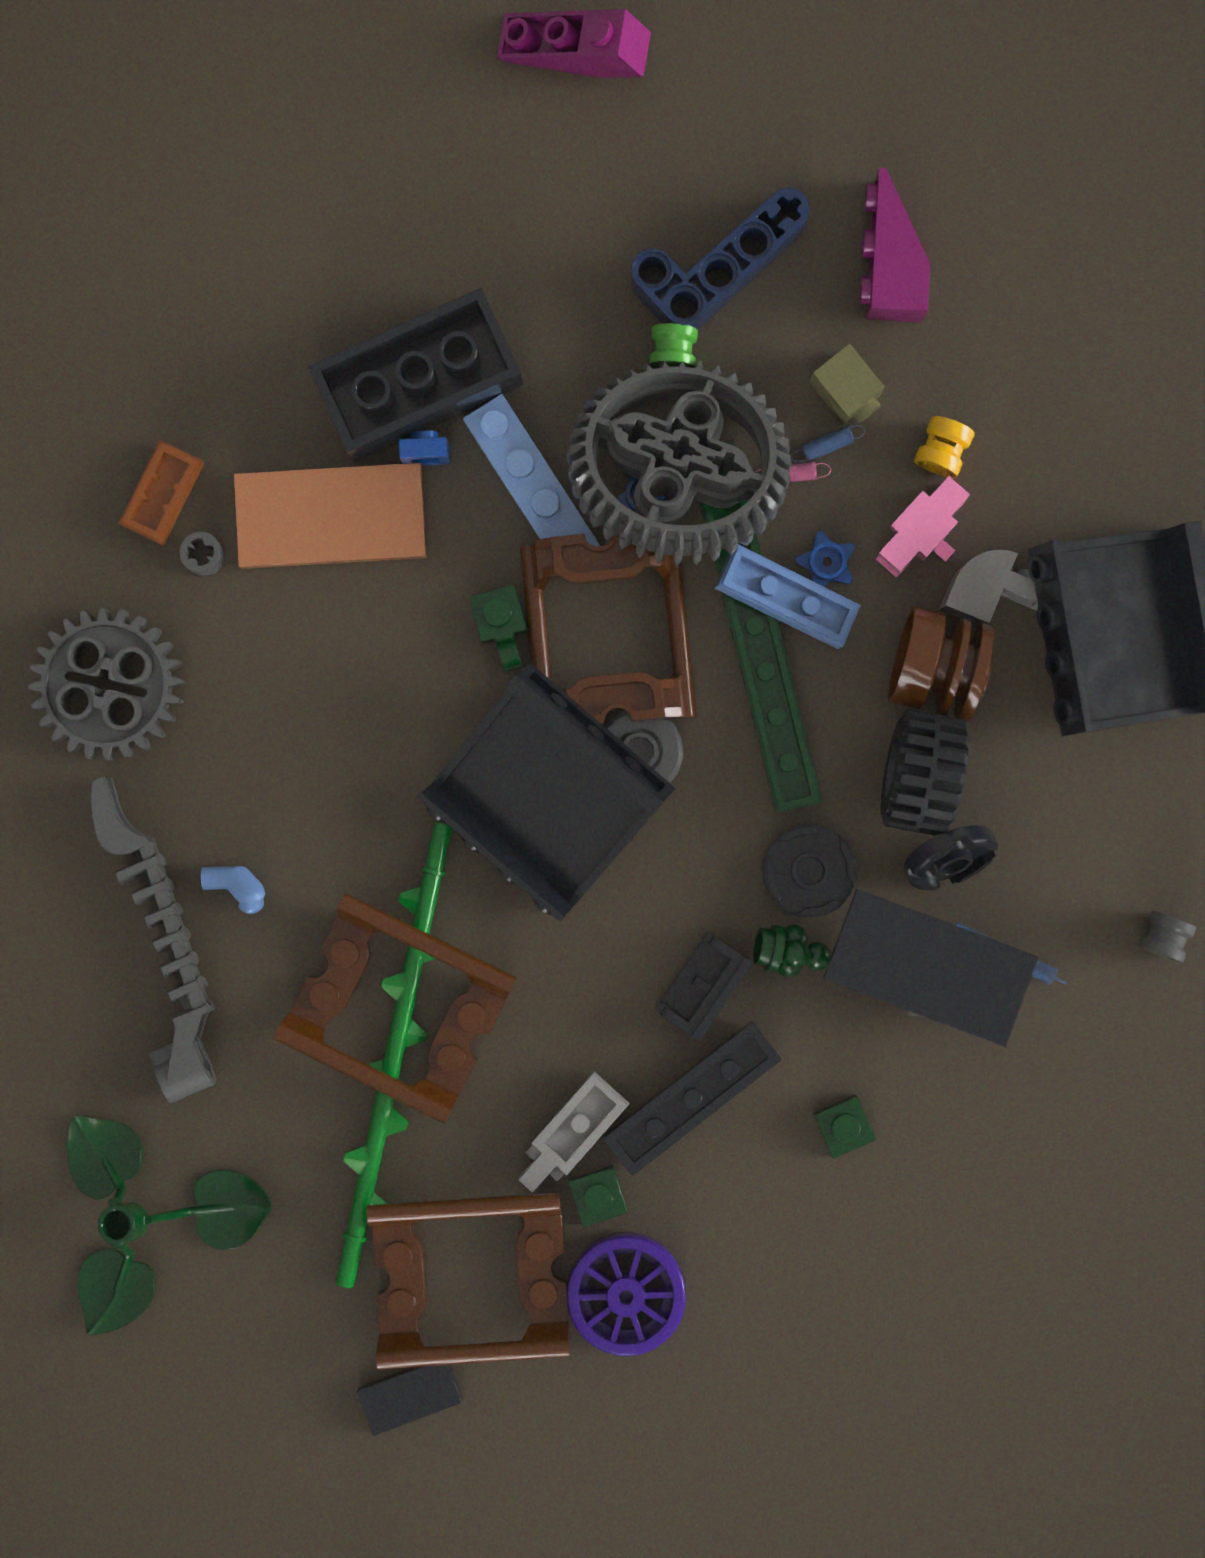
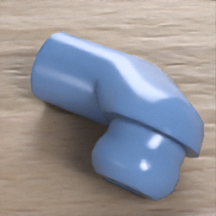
[201,866,265,914]

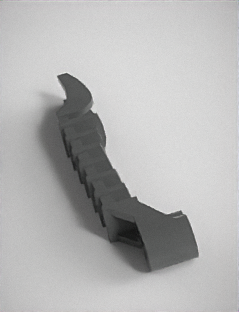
[91,776,216,1103]

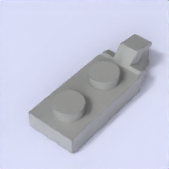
[518,1071,630,1193]

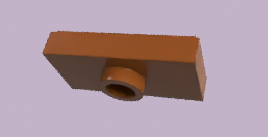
[118,440,204,546]

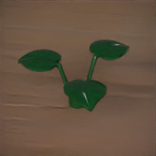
[67,1115,272,1335]

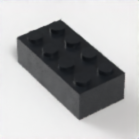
[308,287,523,463]

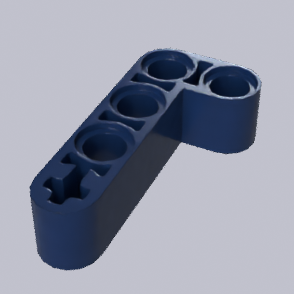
[631,188,810,330]

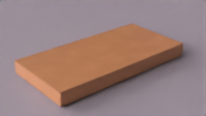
[234,463,427,569]

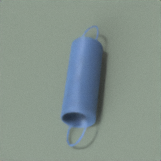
[791,425,865,462]

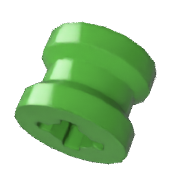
[649,323,698,369]

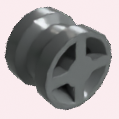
[1138,911,1197,963]

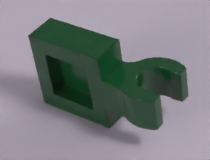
[469,585,527,672]

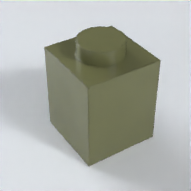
[809,343,885,426]

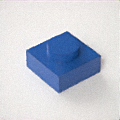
[399,431,451,466]

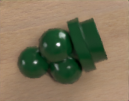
[753,925,832,977]

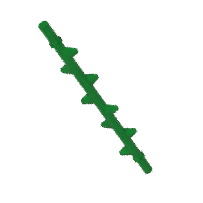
[335,822,452,1288]

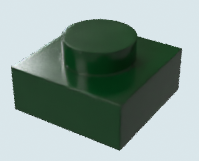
[813,1094,876,1159]
[568,1165,628,1227]

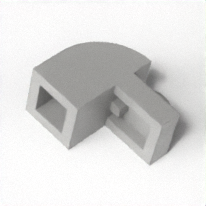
[939,550,1038,626]

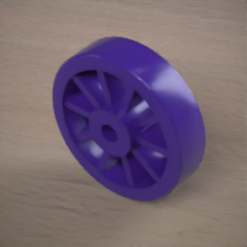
[567,1232,686,1356]

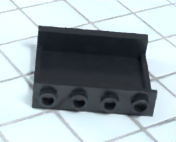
[1028,521,1205,737]
[417,663,676,922]

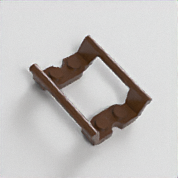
[520,534,697,725]
[273,893,517,1124]
[367,1192,570,1370]

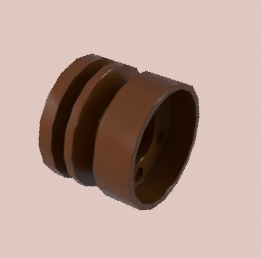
[888,606,995,722]

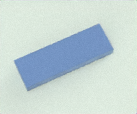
[714,544,861,649]

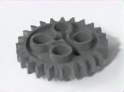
[28,608,185,761]

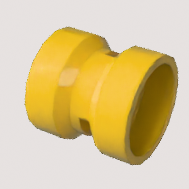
[914,416,975,478]

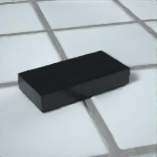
[357,1365,463,1436]

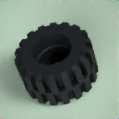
[880,709,969,836]

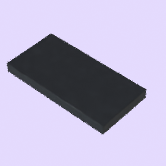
[823,889,1039,1047]

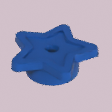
[796,531,855,587]

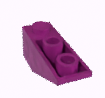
[497,9,651,78]
[859,168,931,322]

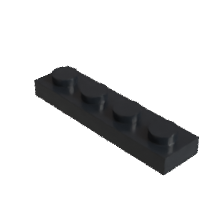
[603,1021,782,1176]

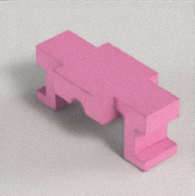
[875,476,970,578]

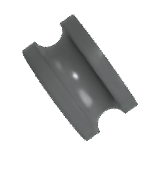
[179,531,225,576]

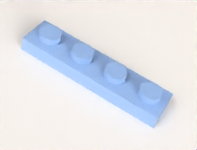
[463,394,600,546]

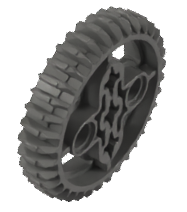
[567,360,792,566]

